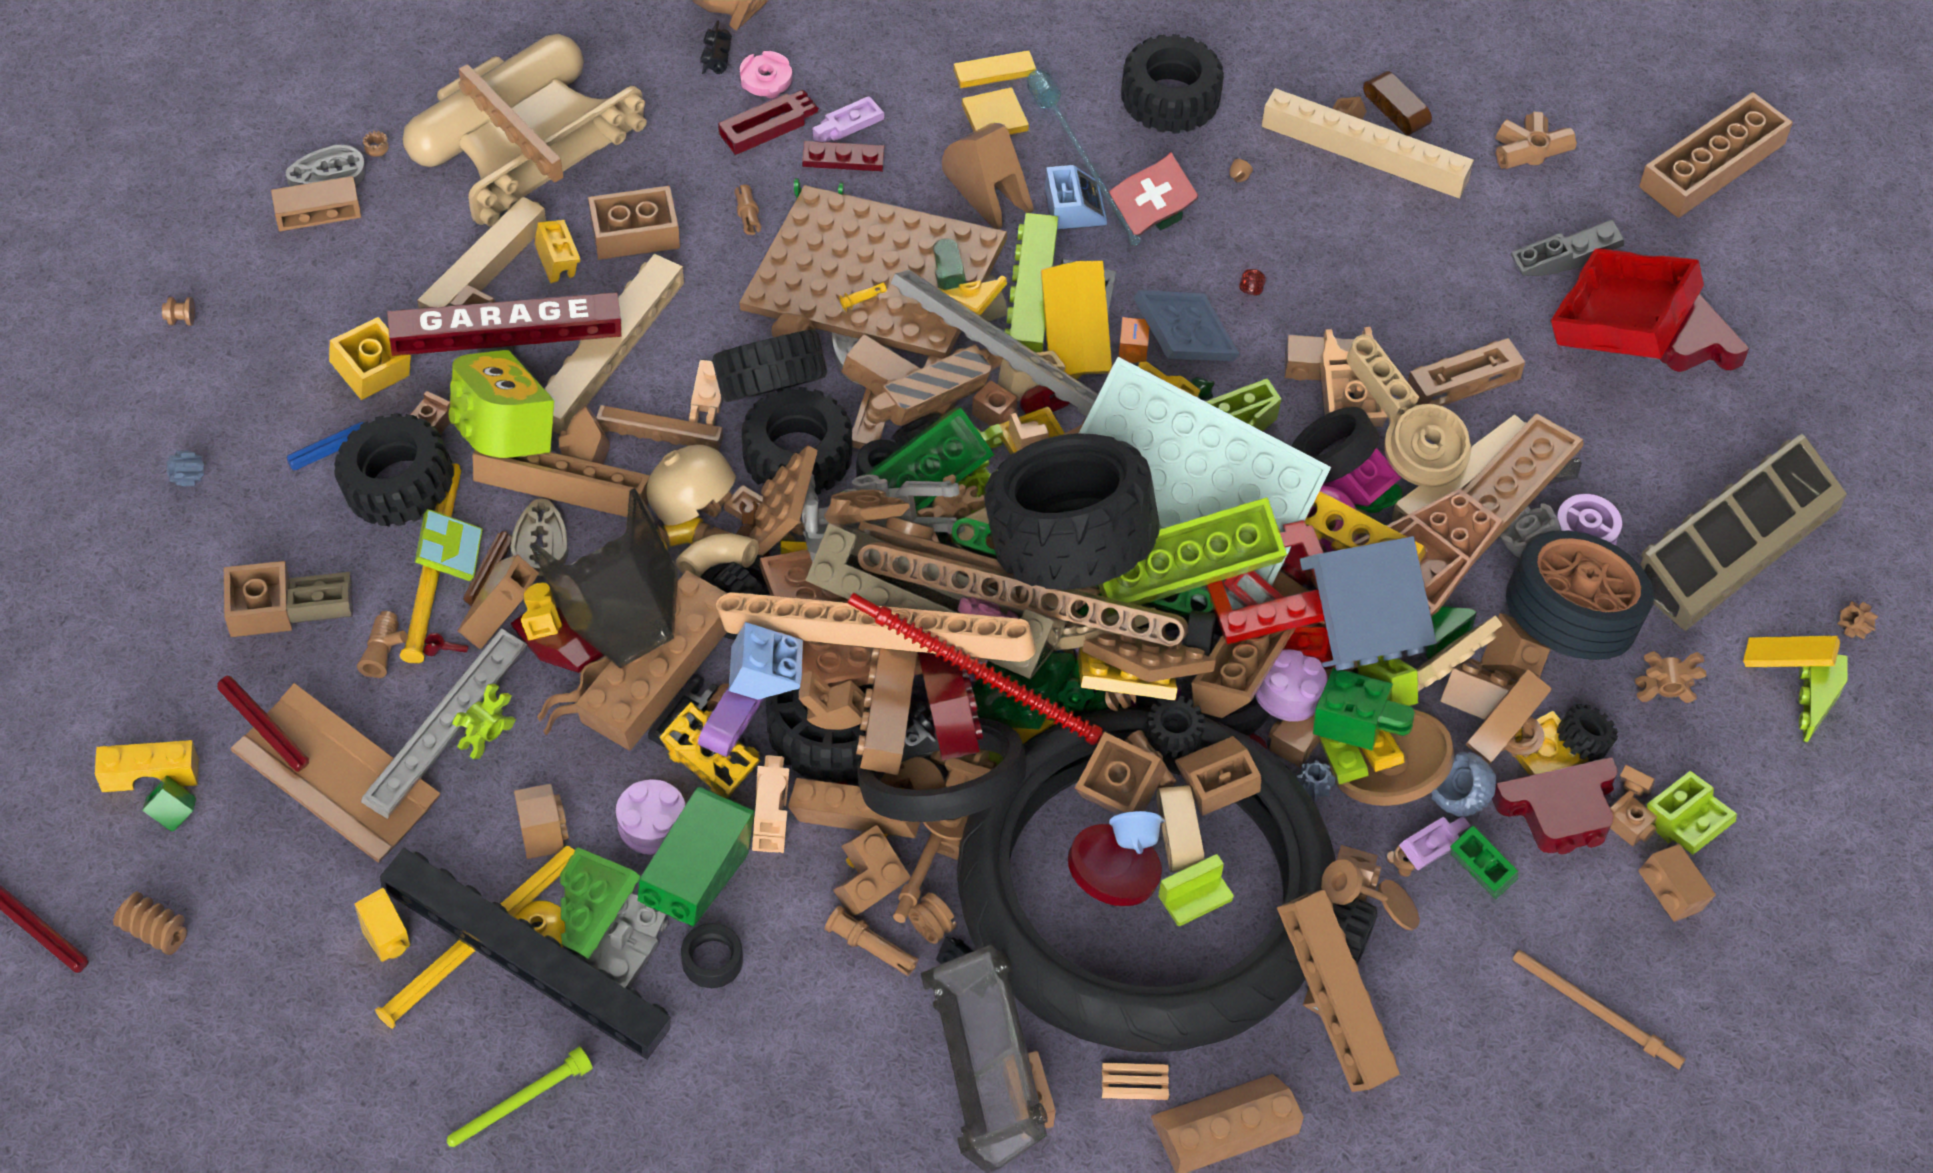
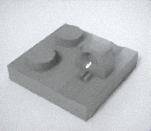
[585,920,659,988]

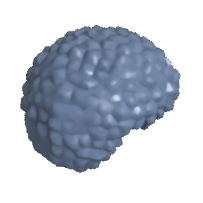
[1431,752,1496,817]

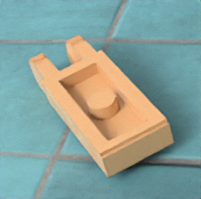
[689,360,722,426]

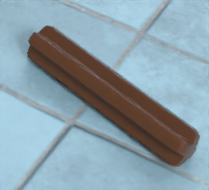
[463,531,512,606]

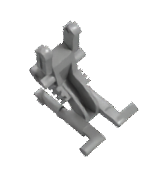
[802,474,965,561]

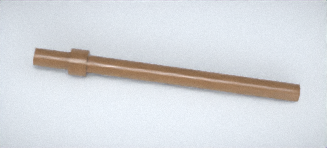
[893,832,942,923]
[1513,949,1686,1070]

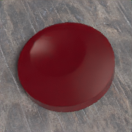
[1068,824,1162,906]

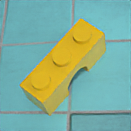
[94,740,199,792]

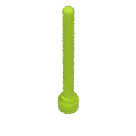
[446,1046,593,1147]

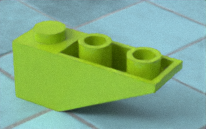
[1798,655,1848,742]

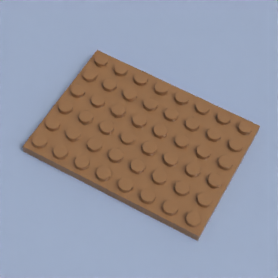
[739,185,1007,359]

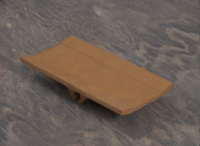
[231,683,440,863]

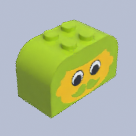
[449,350,554,458]

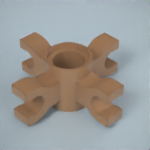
[917,474,985,543]
[1635,651,1707,703]

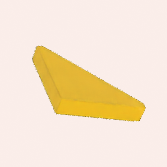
[938,276,1007,316]

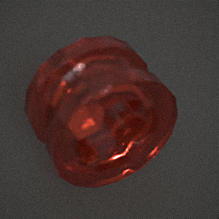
[1239,269,1266,296]

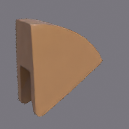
[942,122,1034,230]

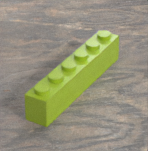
[1005,213,1058,353]

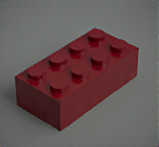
[918,652,983,761]

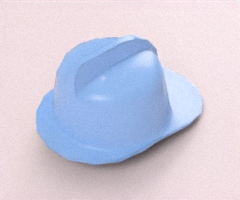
[1109,811,1165,854]

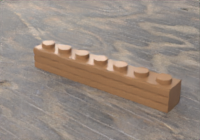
[596,405,723,451]

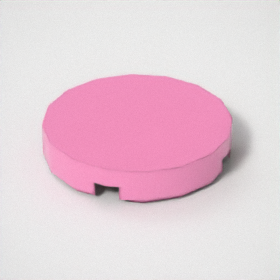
[958,597,1019,619]

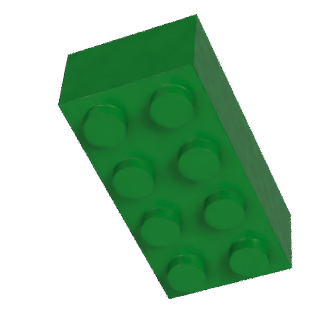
[865,407,995,514]

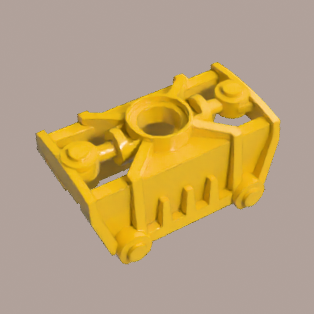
[660,702,761,798]

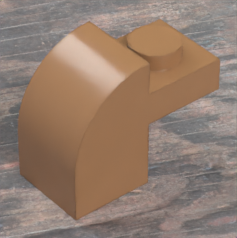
[799,671,867,730]
[881,756,946,790]

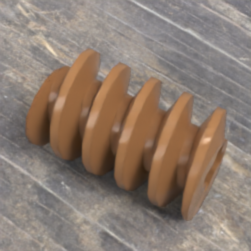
[113,891,187,955]

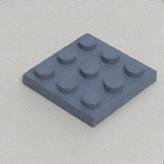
[1134,290,1239,361]

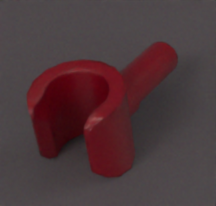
[423,633,468,657]

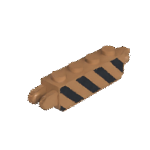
[866,345,1003,426]

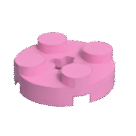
[740,51,792,99]

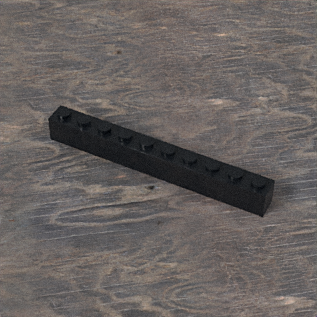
[380,848,671,1060]

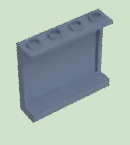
[1300,536,1437,671]

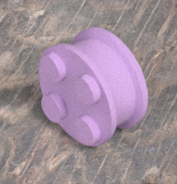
[1557,494,1622,545]
[1255,649,1328,721]
[616,779,685,855]

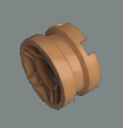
[908,892,957,944]

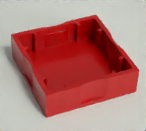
[1551,248,1704,359]

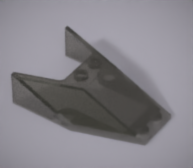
[530,488,678,668]

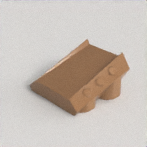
[824,489,910,525]

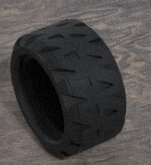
[984,433,1160,590]

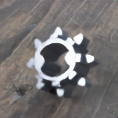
[166,451,204,486]
[1296,760,1336,801]

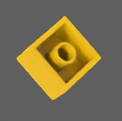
[329,317,411,400]

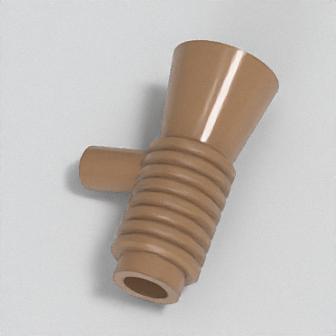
[357,611,408,678]

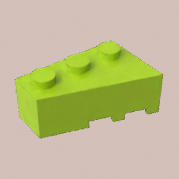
[1205,378,1281,431]

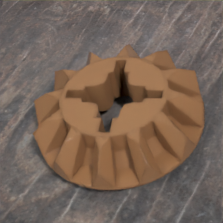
[1502,716,1544,758]

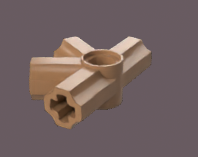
[1495,111,1577,169]

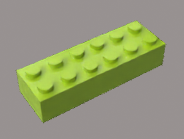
[1098,497,1287,615]

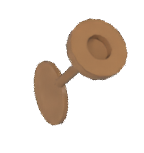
[1321,859,1420,930]

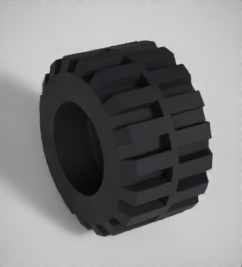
[1332,898,1378,965]

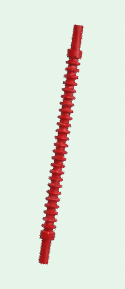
[847,592,1103,745]

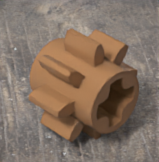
[1837,601,1878,639]

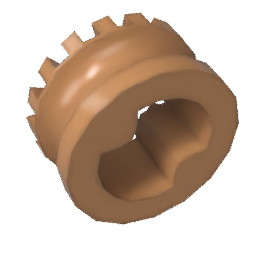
[363,131,389,157]

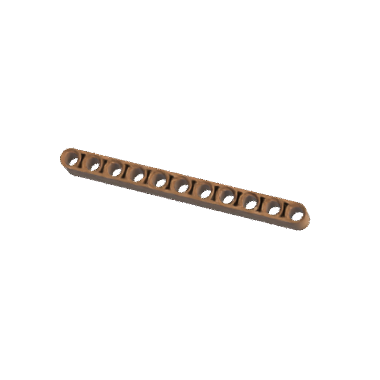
[858,542,1188,646]

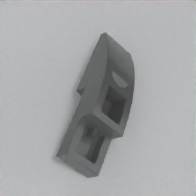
[1511,220,1624,276]

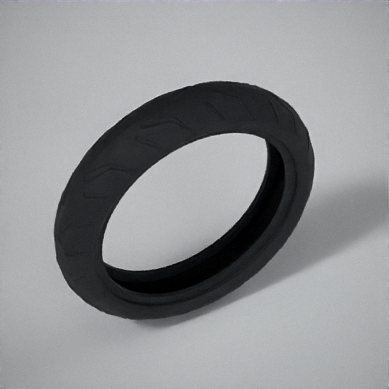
[957,707,1336,1052]

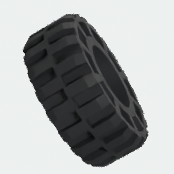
[766,684,873,782]

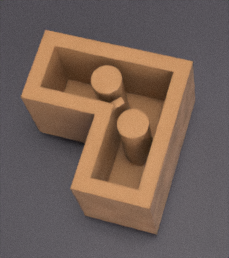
[514,784,569,859]
[833,825,911,916]

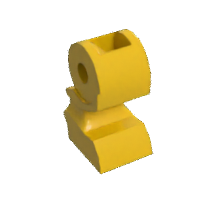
[521,583,562,641]

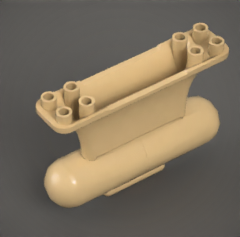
[402,34,647,227]

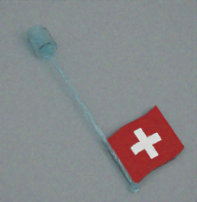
[1027,69,1198,246]

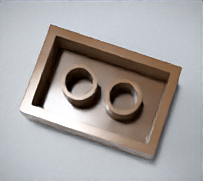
[588,186,680,260]

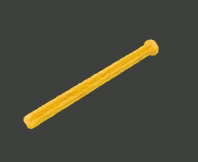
[400,463,461,664]
[375,846,575,1029]

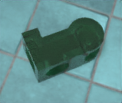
[933,239,966,290]

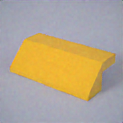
[1041,261,1112,379]

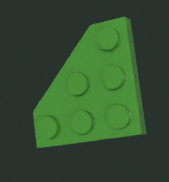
[560,847,641,959]

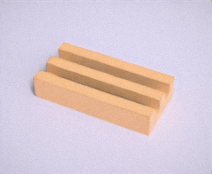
[1102,1063,1169,1100]

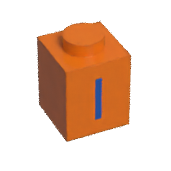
[1118,317,1150,363]

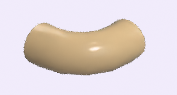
[676,533,759,578]

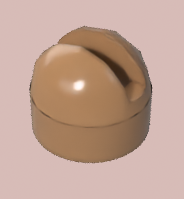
[1229,159,1253,183]

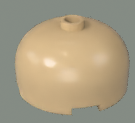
[646,445,736,525]

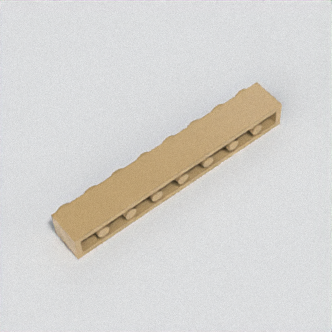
[1262,88,1474,199]
[545,254,684,435]

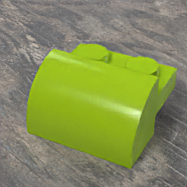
[1647,771,1737,855]

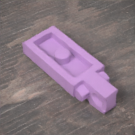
[812,96,884,142]
[1399,816,1471,871]

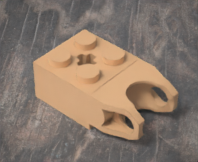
[1320,327,1387,427]

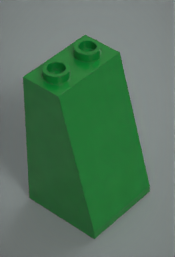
[637,786,754,927]

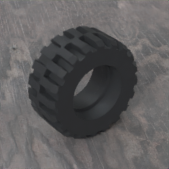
[1121,34,1224,134]
[712,329,828,402]
[741,387,852,495]
[334,413,454,527]

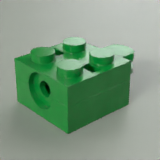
[1313,668,1415,750]

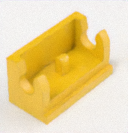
[534,220,581,283]

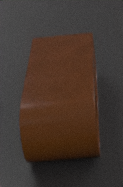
[1363,71,1432,135]

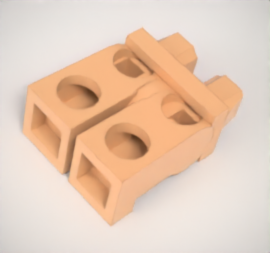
[752,755,789,853]

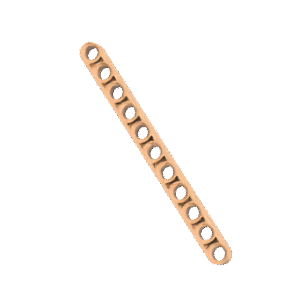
[716,592,1036,662]

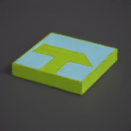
[415,509,483,581]

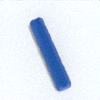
[286,422,364,471]

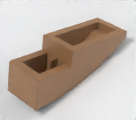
[1465,669,1552,764]

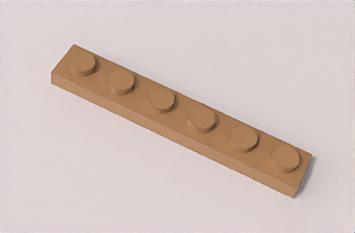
[458,64,563,183]

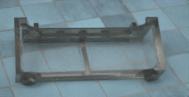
[920,945,1048,1173]

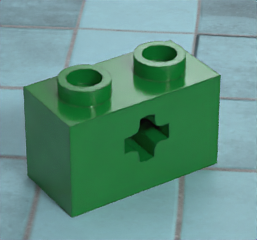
[1450,826,1519,900]

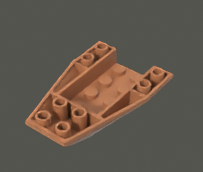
[1311,488,1503,617]

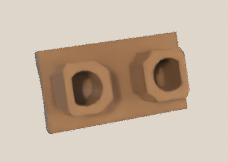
[945,749,997,787]

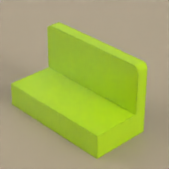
[1158,854,1234,926]

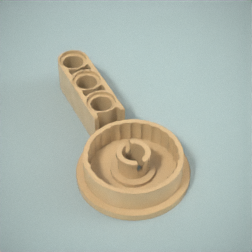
[1347,335,1471,487]

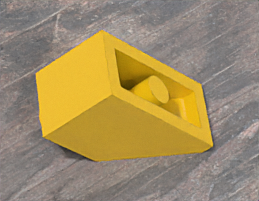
[354,888,410,962]

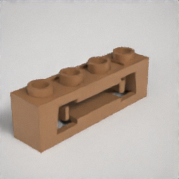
[1408,338,1525,406]

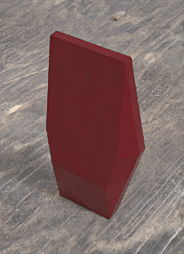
[511,607,606,673]

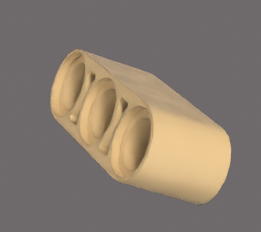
[1156,785,1205,873]

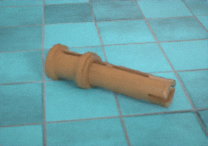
[825,906,919,977]

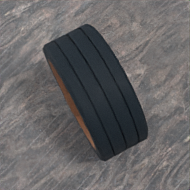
[1506,530,1654,660]

